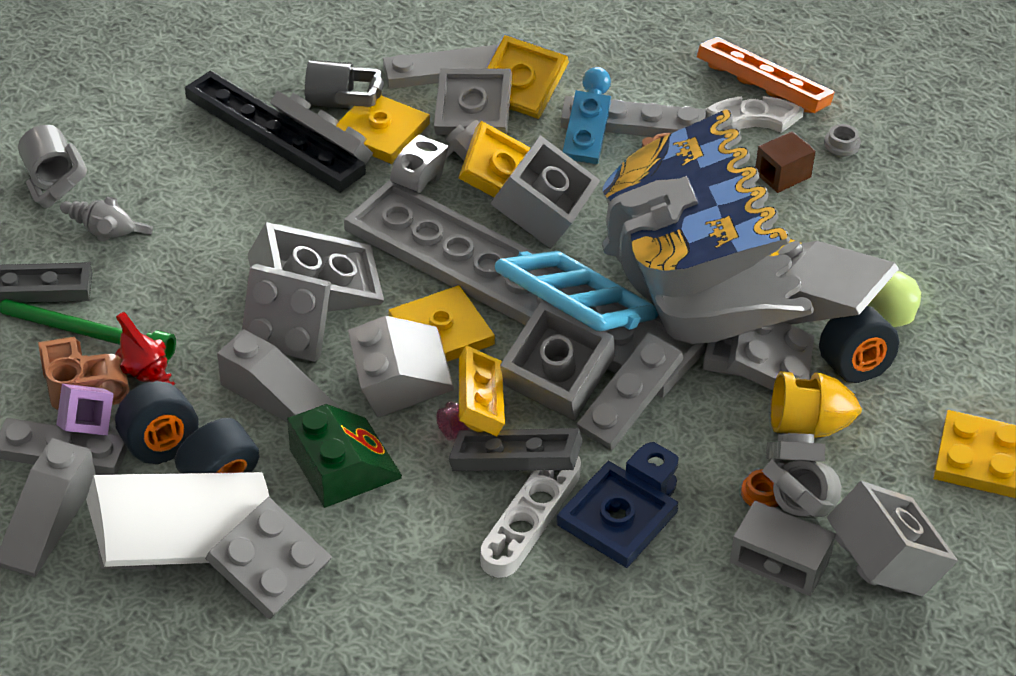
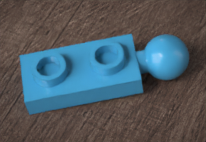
[563,67,611,164]

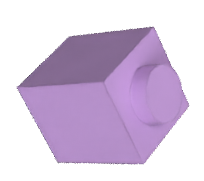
[56,384,113,436]

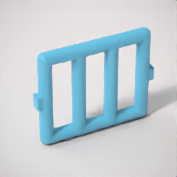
[495,251,658,332]

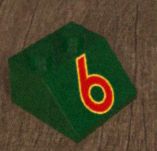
[287,404,402,508]

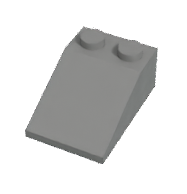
[248,222,384,312]
[778,241,899,325]

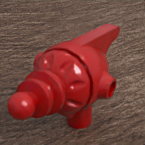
[115,312,176,386]

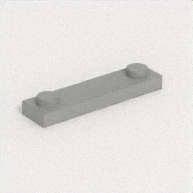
[383,44,500,89]

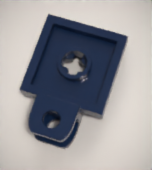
[557,442,679,568]

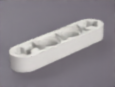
[480,456,581,578]

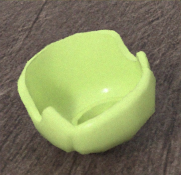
[867,271,921,327]

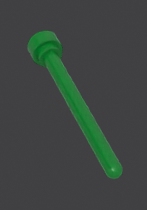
[0,299,176,363]

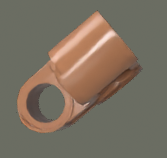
[38,337,129,410]

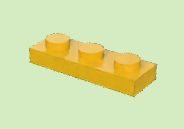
[459,345,505,437]

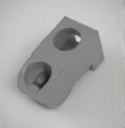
[390,135,449,193]

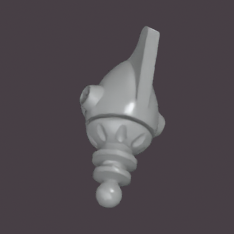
[60,197,153,241]

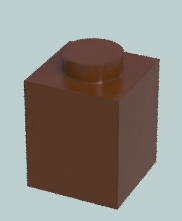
[755,131,816,193]

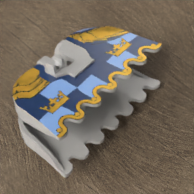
[602,109,814,344]

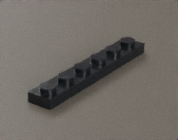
[185,70,366,193]

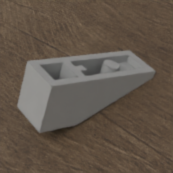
[217,329,341,422]
[0,438,96,577]

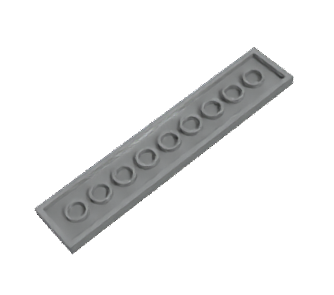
[344,180,707,398]

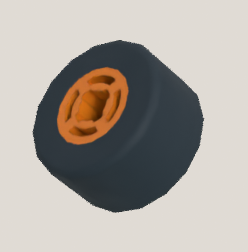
[819,306,900,383]
[115,381,199,465]
[174,418,260,474]

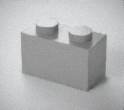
[730,501,836,596]

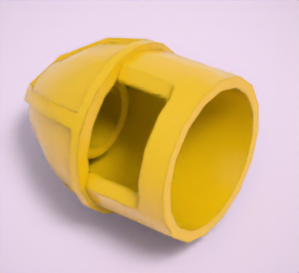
[771,371,862,438]

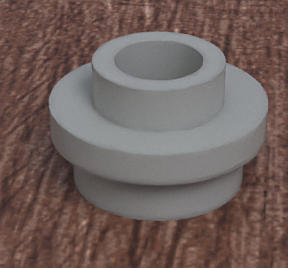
[824,124,861,156]

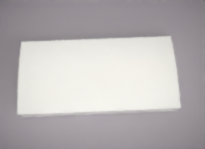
[86,472,269,567]

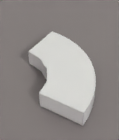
[705,96,804,133]

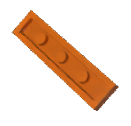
[697,37,835,113]

